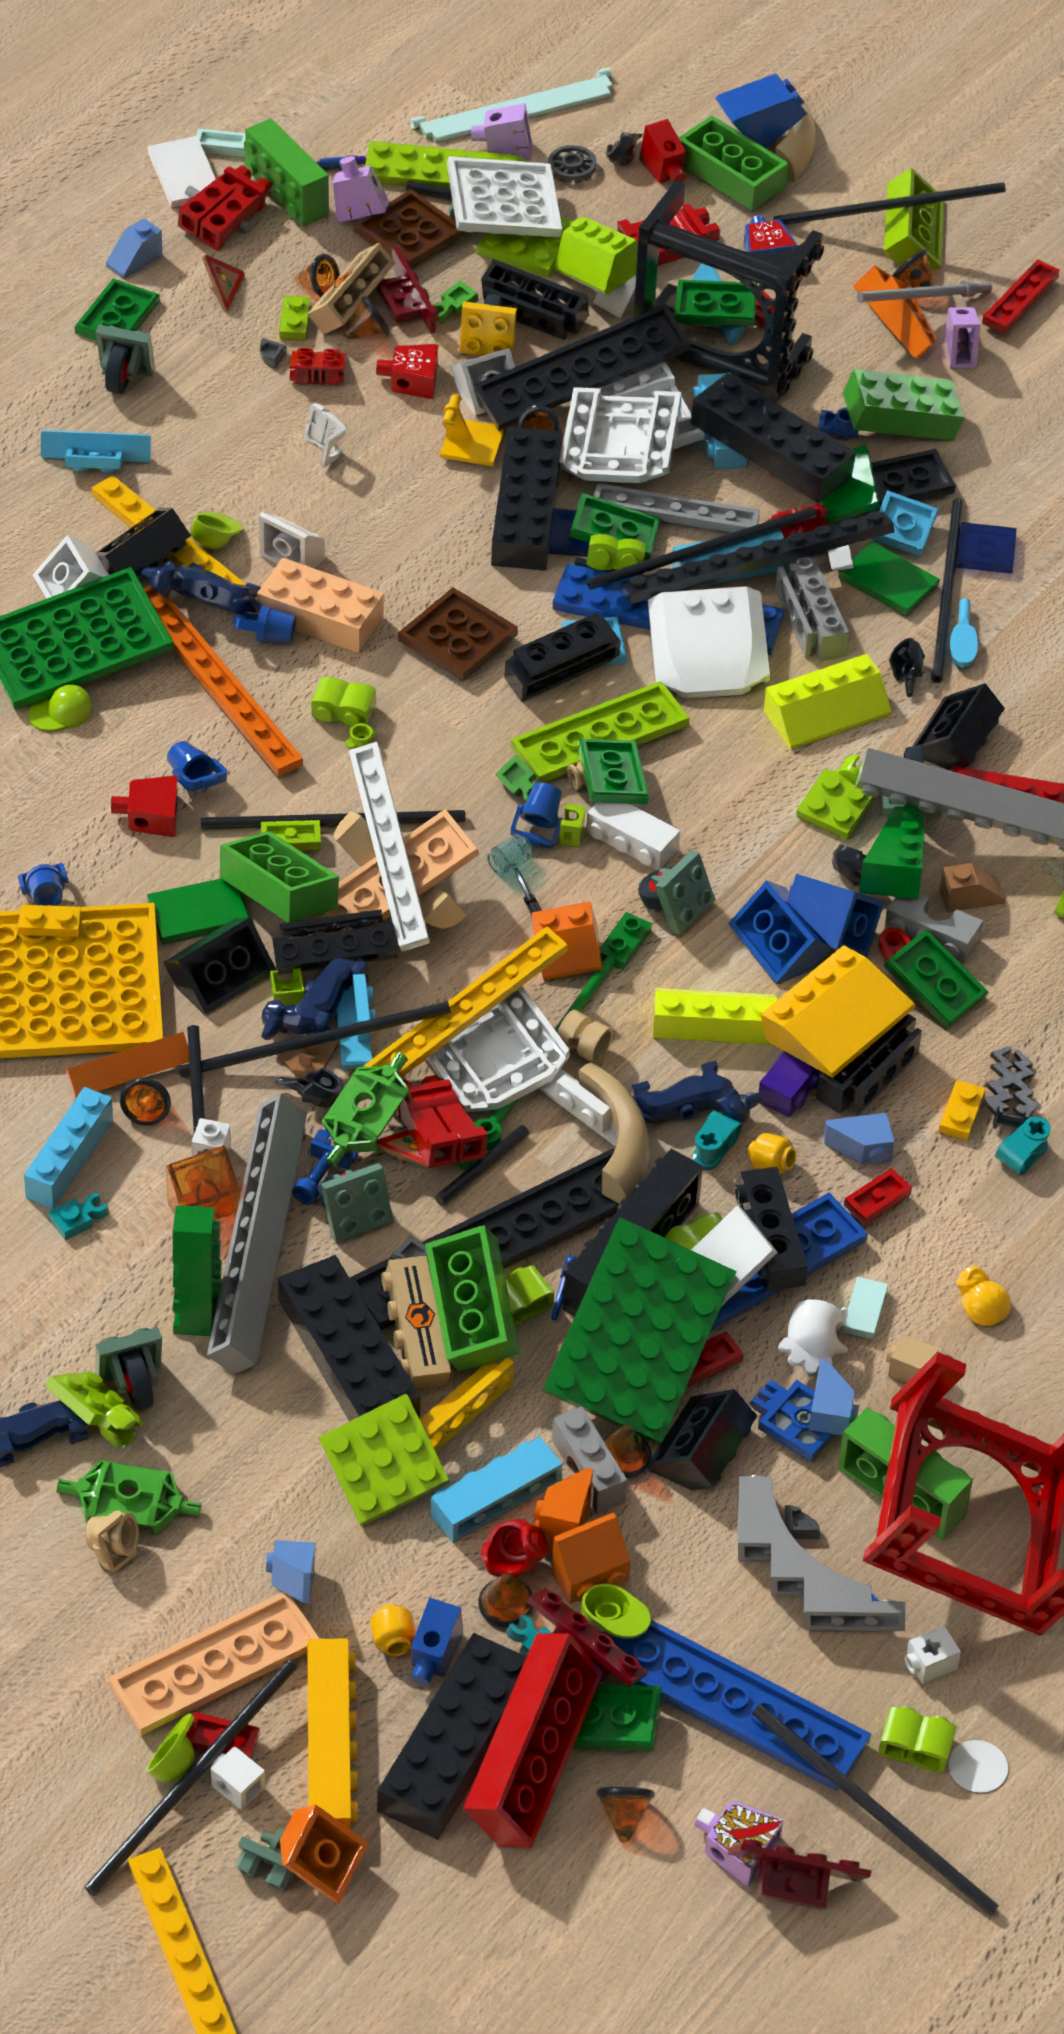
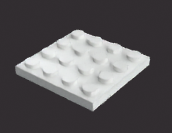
[447,157,562,238]

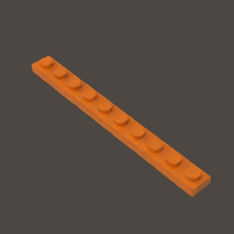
[143,584,303,777]

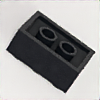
[96,507,191,579]
[912,683,1005,770]
[163,917,277,1014]
[647,1389,757,1490]

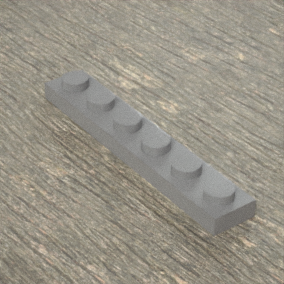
[594,483,760,533]

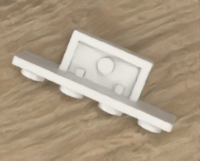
[538,1069,617,1146]

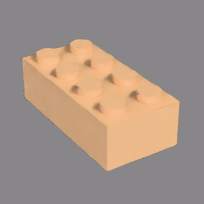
[257,557,384,653]

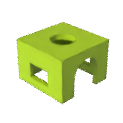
[559,804,586,848]
[270,968,305,1006]

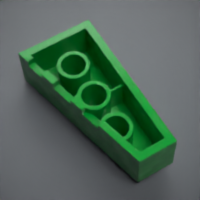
[859,805,925,899]
[172,1205,223,1336]

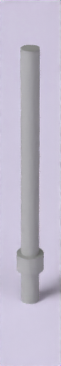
[857,281,992,303]

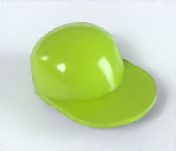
[190,511,243,550]
[29,684,92,732]
[581,1583,651,1639]
[146,1713,194,1784]

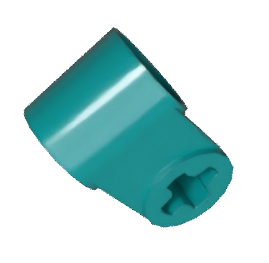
[692,1110,742,1170]
[995,1116,1051,1176]

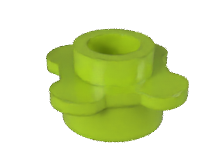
[346,723,377,749]

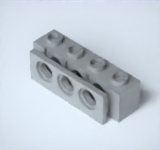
[775,555,849,661]

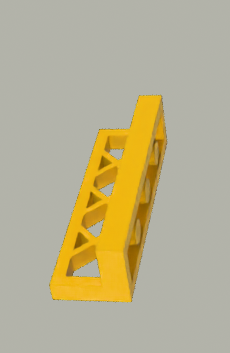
[420,1357,514,1452]

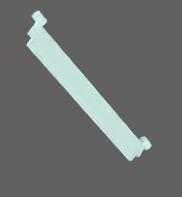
[410,68,612,143]

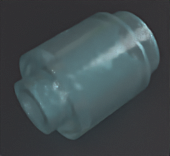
[487,834,532,874]

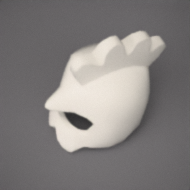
[778,1299,848,1375]

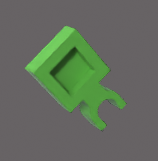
[434,280,479,323]
[495,755,537,801]

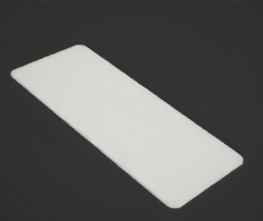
[828,545,854,571]

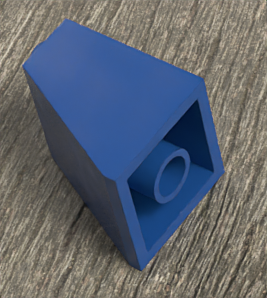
[715,73,807,149]
[787,874,885,958]

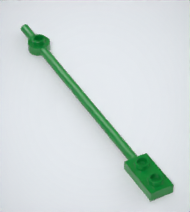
[458,912,652,1171]

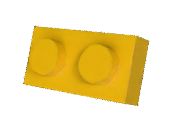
[18,905,81,937]
[938,1080,986,1141]

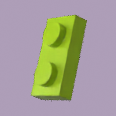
[279,295,310,341]
[261,820,321,851]

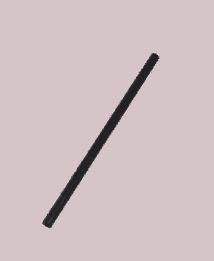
[773,182,1006,225]
[931,498,963,683]
[587,507,816,590]
[201,810,465,829]
[179,1001,451,1077]
[84,1659,298,1896]
[752,1704,999,1916]

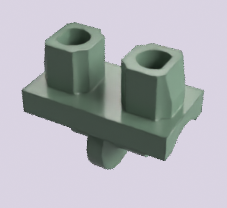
[236,1827,300,1891]

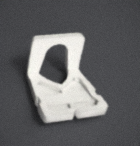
[303,403,347,468]

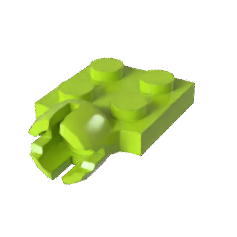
[796,754,876,840]
[45,1371,143,1448]

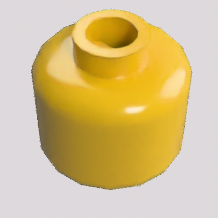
[748,1133,797,1176]
[370,1604,416,1656]

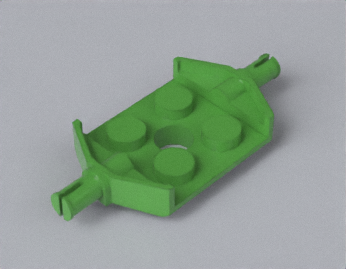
[322,1052,412,1167]
[56,1460,202,1536]

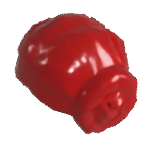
[481,1519,548,1579]

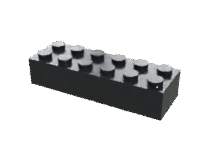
[690,372,856,503]
[491,427,563,571]
[562,1148,703,1317]
[278,1255,421,1422]
[377,1633,527,1840]

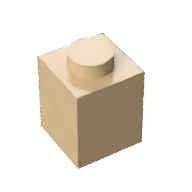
[886,1334,939,1383]

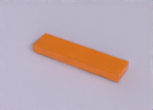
[66,1032,189,1099]

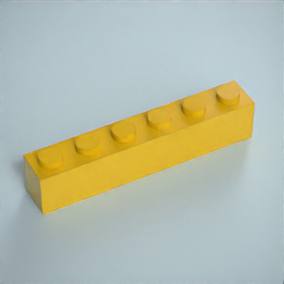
[307,1638,358,1829]

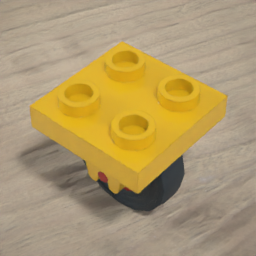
[460,294,517,358]

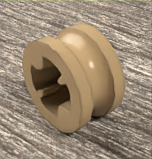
[567,761,587,790]

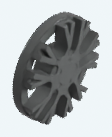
[548,145,597,183]

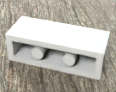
[586,802,680,870]

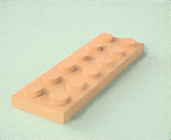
[304,809,479,934]
[108,1592,319,1736]

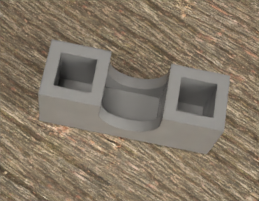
[884,893,983,963]
[552,1406,627,1514]

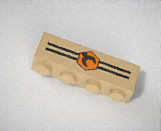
[307,243,395,334]
[382,1255,451,1389]

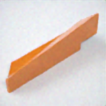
[854,265,937,358]

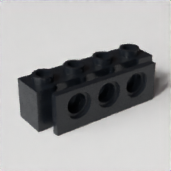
[481,259,589,340]
[504,612,621,702]
[272,909,398,975]
[816,1013,922,1115]
[735,1166,808,1292]

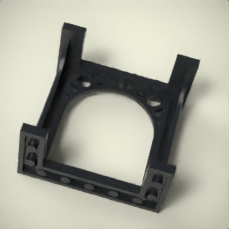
[633,180,824,403]

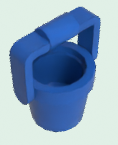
[233,606,296,643]
[167,741,227,791]
[510,782,563,849]
[18,863,69,906]

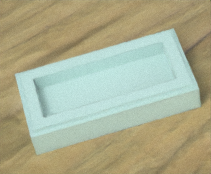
[197,129,246,157]
[842,1277,888,1340]

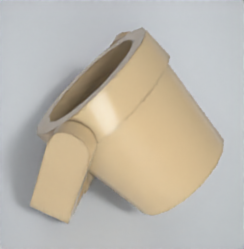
[85,1510,139,1572]

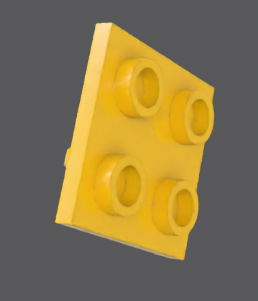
[440,394,505,467]

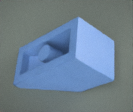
[106,218,163,279]
[823,1113,895,1165]
[809,1359,859,1436]
[266,1540,315,1603]

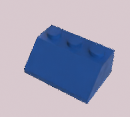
[728,880,833,984]

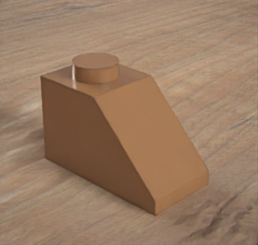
[940,863,1005,912]

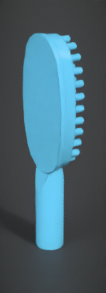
[950,598,978,669]

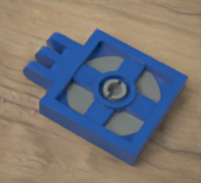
[749,1380,836,1462]

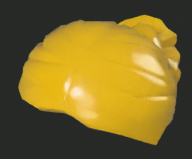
[956,1266,1012,1326]

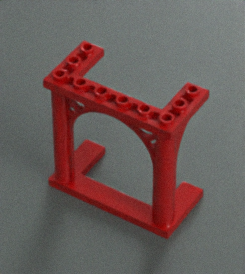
[863,1352,1064,1636]

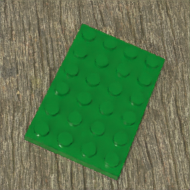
[0,567,174,710]
[542,1217,737,1445]

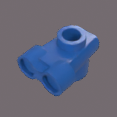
[818,407,859,440]

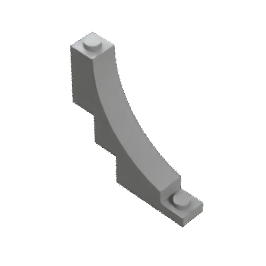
[738,1475,905,1631]

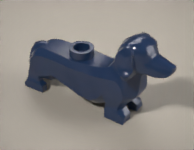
[142,561,261,614]
[261,958,369,1040]
[632,1060,763,1124]
[0,1400,88,1467]

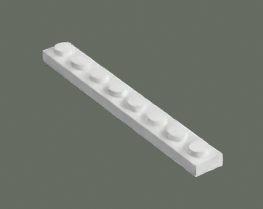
[349,742,430,952]

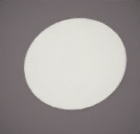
[948,1740,1008,1793]

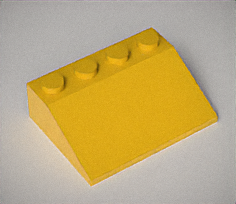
[761,945,915,1078]

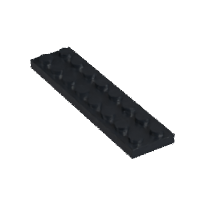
[474,304,691,431]

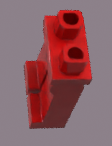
[178,165,271,251]
[617,203,720,266]
[395,1075,488,1169]

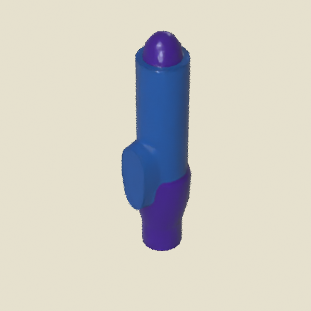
[316,155,366,170]

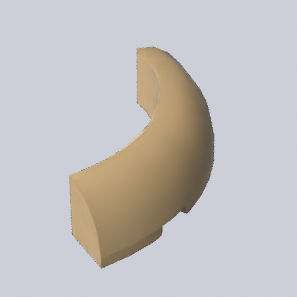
[763,74,816,182]
[334,811,467,928]
[579,1063,650,1203]

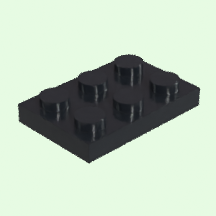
[871,449,956,510]

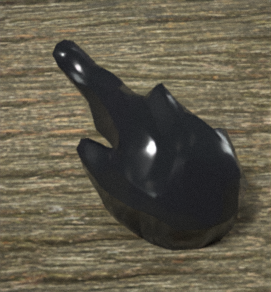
[606,132,642,166]
[889,638,925,697]
[832,844,866,886]
[275,1068,343,1108]

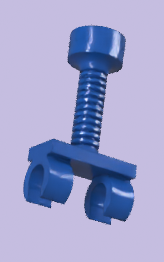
[292,1129,359,1204]

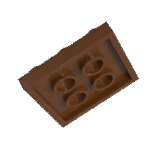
[354,189,465,268]
[398,587,518,681]

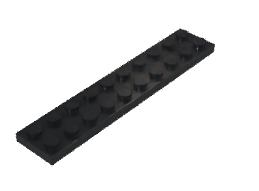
[350,1148,619,1330]

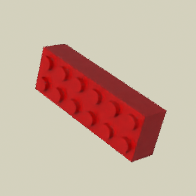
[463,1633,603,1848]

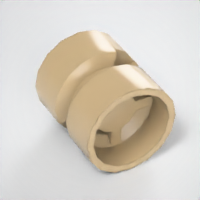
[557,1010,613,1063]

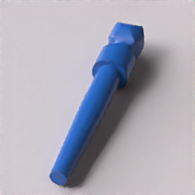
[551,1256,576,1321]

